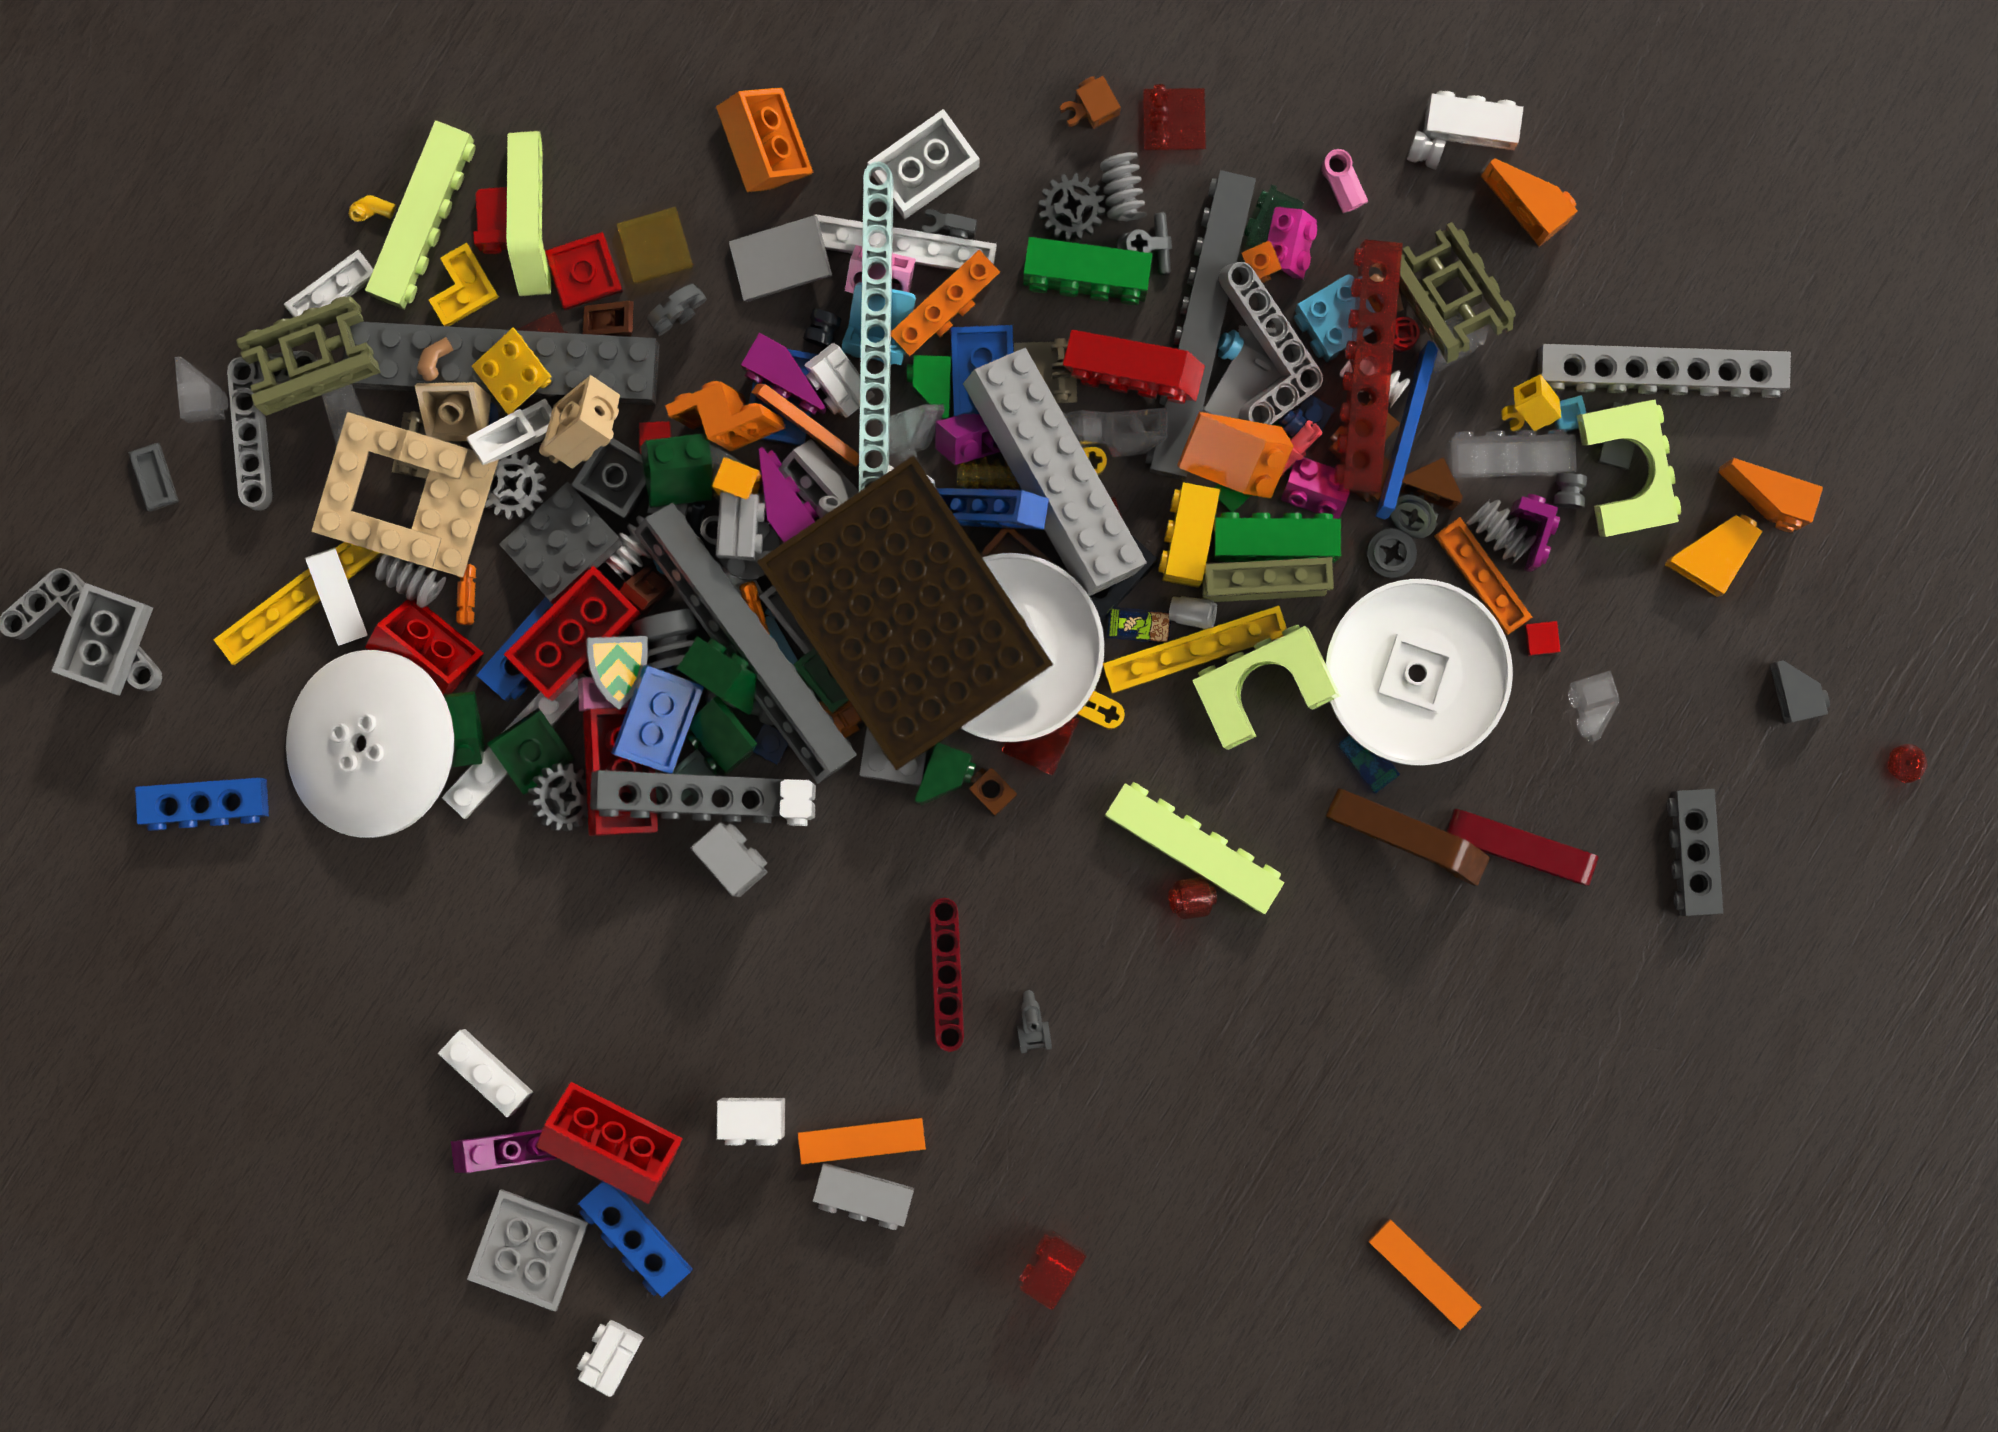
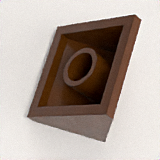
[1400,457,1463,511]

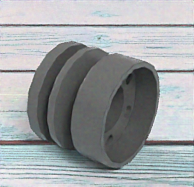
[631,609,699,675]

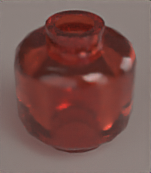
[1168,877,1217,920]

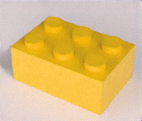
[1158,482,1220,588]

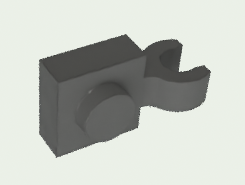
[922,209,977,239]

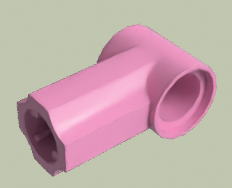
[1321,149,1368,213]

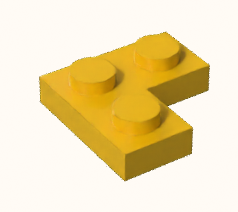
[429,243,499,326]

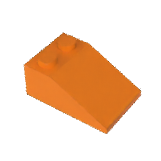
[1481,158,1578,246]
[1177,412,1294,498]
[1718,458,1823,532]

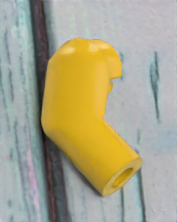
[348,195,396,222]

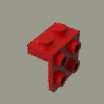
[473,187,508,254]

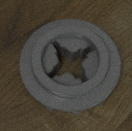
[1391,491,1439,538]
[1367,529,1417,578]

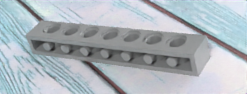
[1537,344,1791,398]

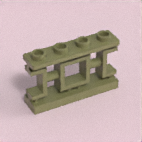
[1386,222,1516,364]
[236,297,381,416]
[1202,557,1334,602]

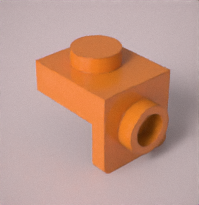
[1242,241,1281,283]

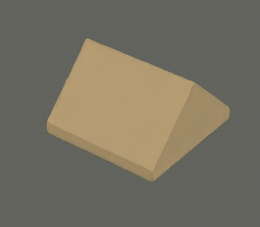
[415,382,491,441]

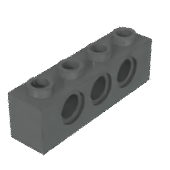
[1667,789,1723,916]

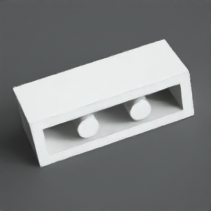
[1424,91,1523,150]
[438,1029,533,1117]

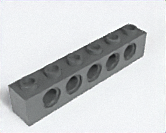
[590,770,783,824]

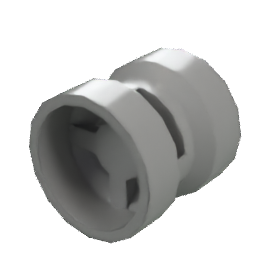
[1407,131,1446,170]

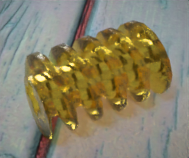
[957,456,1019,490]

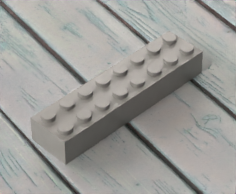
[963,347,1147,596]

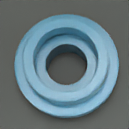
[1217,330,1244,360]

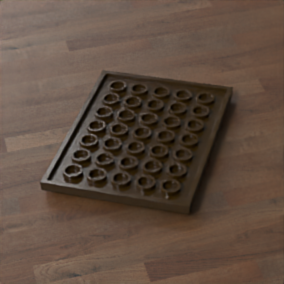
[757,455,1054,770]

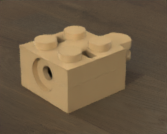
[539,375,620,468]

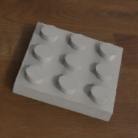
[467,1189,589,1312]

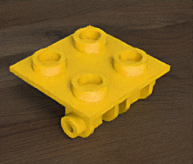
[472,327,552,415]

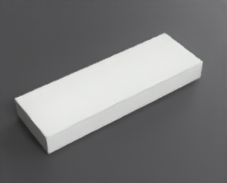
[284,250,373,317]
[305,547,368,646]

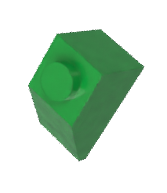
[907,355,951,420]

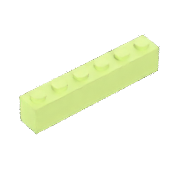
[365,120,476,310]
[1105,782,1285,915]

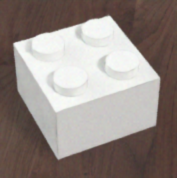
[717,1098,785,1145]

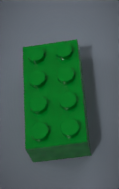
[1023,237,1153,305]
[1211,512,1341,563]

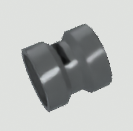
[1553,473,1588,509]

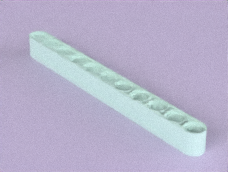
[859,162,893,492]

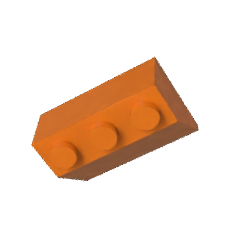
[716,88,814,192]

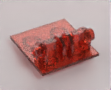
[1143,84,1206,150]
[1001,717,1080,775]

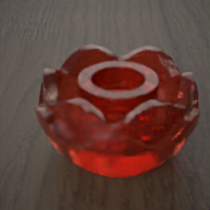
[1888,744,1928,783]

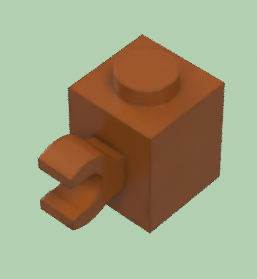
[1059,76,1121,129]

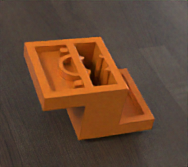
[665,381,785,452]

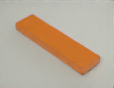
[751,384,859,467]
[1434,517,1533,636]
[798,1118,926,1164]
[1368,1219,1482,1330]

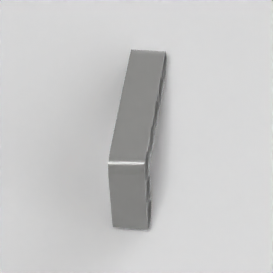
[1219,262,1323,425]
[227,350,319,511]
[0,568,162,691]

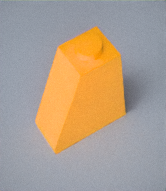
[1665,515,1762,597]

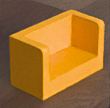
[712,457,763,500]

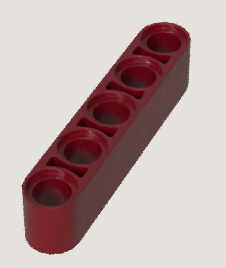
[1446,808,1599,887]
[930,898,964,1052]

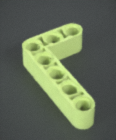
[507,131,551,296]

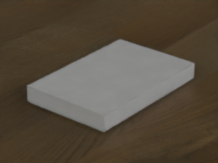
[729,215,832,302]

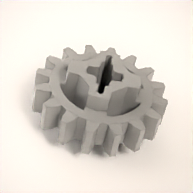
[485,452,547,520]

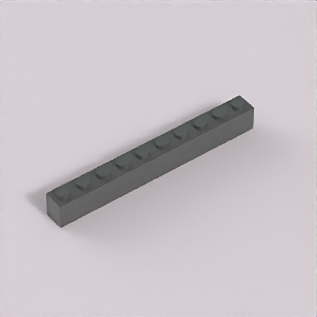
[1145,170,1256,481]
[634,503,857,784]

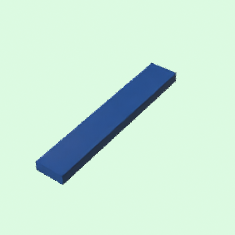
[1375,340,1438,520]

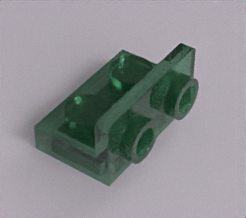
[1243,184,1304,248]

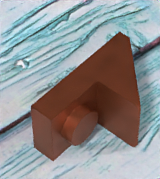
[583,301,634,337]
[619,561,673,615]

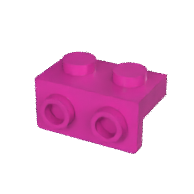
[1267,207,1317,279]
[1281,457,1355,519]

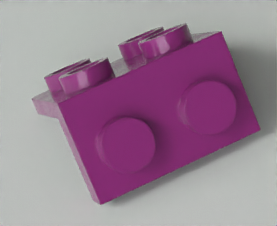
[1509,494,1560,572]

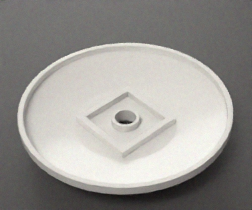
[961,553,1104,742]
[1325,579,1513,765]
[286,650,454,838]

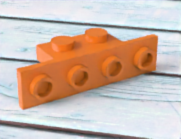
[891,249,1000,357]

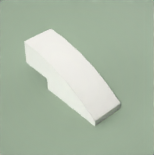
[466,399,552,465]

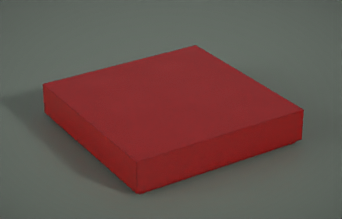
[545,232,623,311]

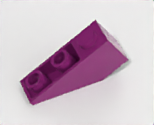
[741,333,826,415]
[935,414,1001,465]
[759,446,818,543]
[451,1129,556,1173]

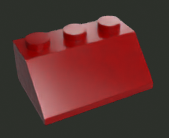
[365,599,484,695]

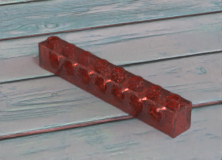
[1334,239,1403,495]

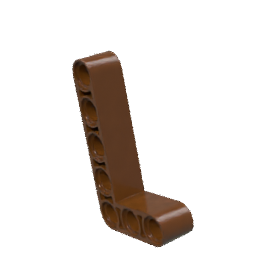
[1325,788,1490,886]

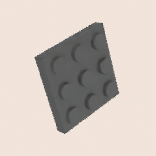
[499,482,624,605]

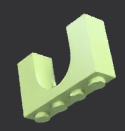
[1576,399,1681,537]
[1192,625,1340,750]

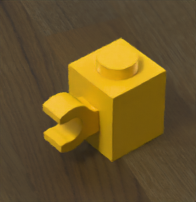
[1501,374,1561,431]

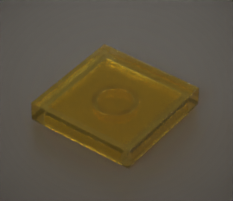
[617,207,694,284]

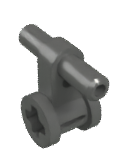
[1116,212,1172,275]
[1017,990,1052,1054]

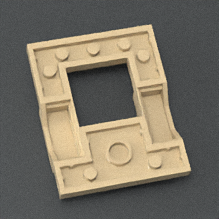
[311,412,499,577]

